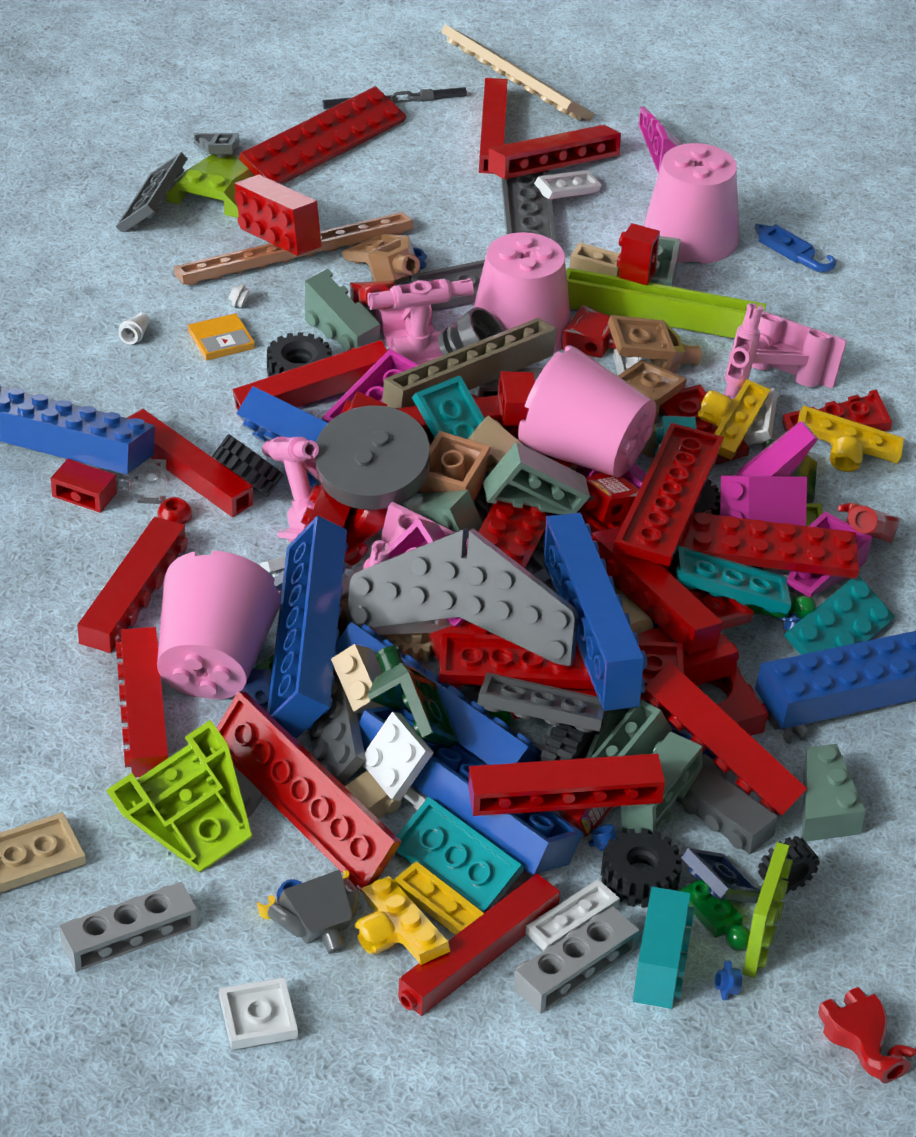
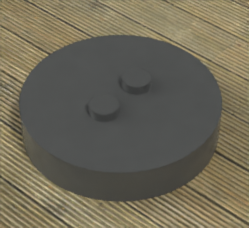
[315,406,430,510]

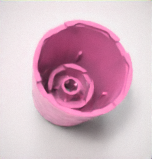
[643,143,740,264]
[473,232,571,353]
[518,346,656,477]
[157,551,281,700]

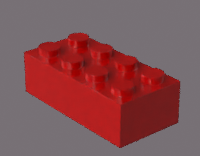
[235,174,322,256]

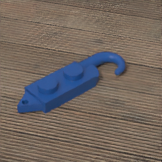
[755,223,836,272]

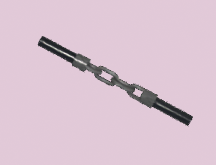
[322,87,467,109]

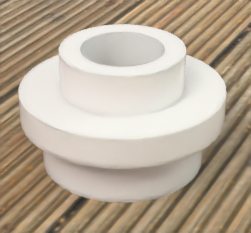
[229,283,250,308]

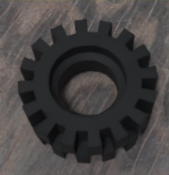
[758,836,820,894]

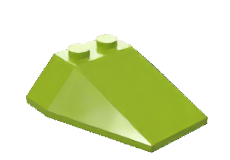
[165,154,255,218]
[106,720,253,872]

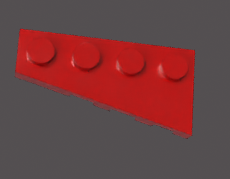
[782,389,892,432]

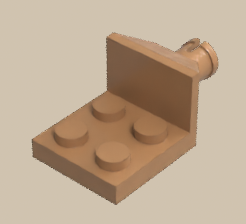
[342,234,420,284]
[608,315,702,374]
[618,359,687,424]

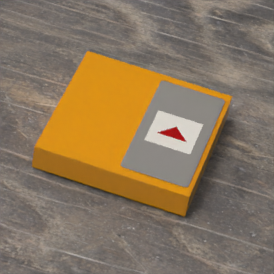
[188,313,255,361]

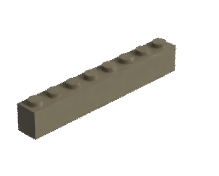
[382,317,557,409]

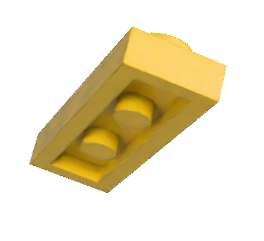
[394,861,484,935]

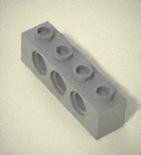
[59,881,198,972]
[514,906,640,1014]

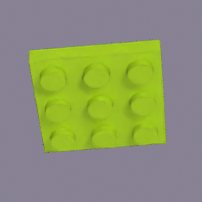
[742,842,793,978]

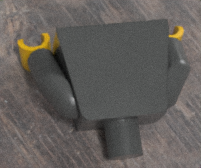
[257,870,359,954]

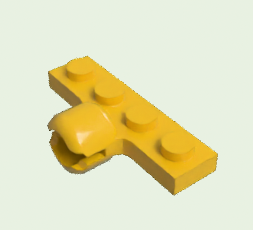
[698,379,771,460]
[797,406,904,472]
[355,876,450,965]

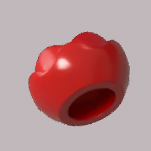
[157,497,192,524]

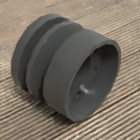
[438,307,504,355]

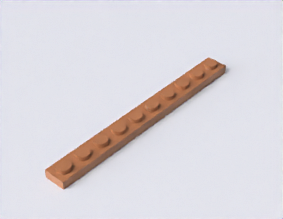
[174,212,413,285]

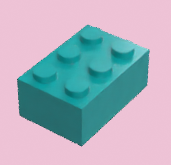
[633,886,695,1009]

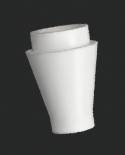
[119,313,150,345]

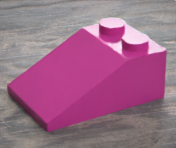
[720,475,807,526]

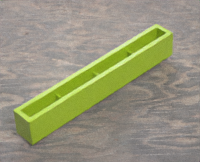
[566,268,766,338]

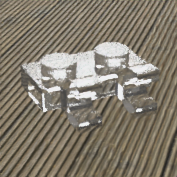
[118,459,166,504]

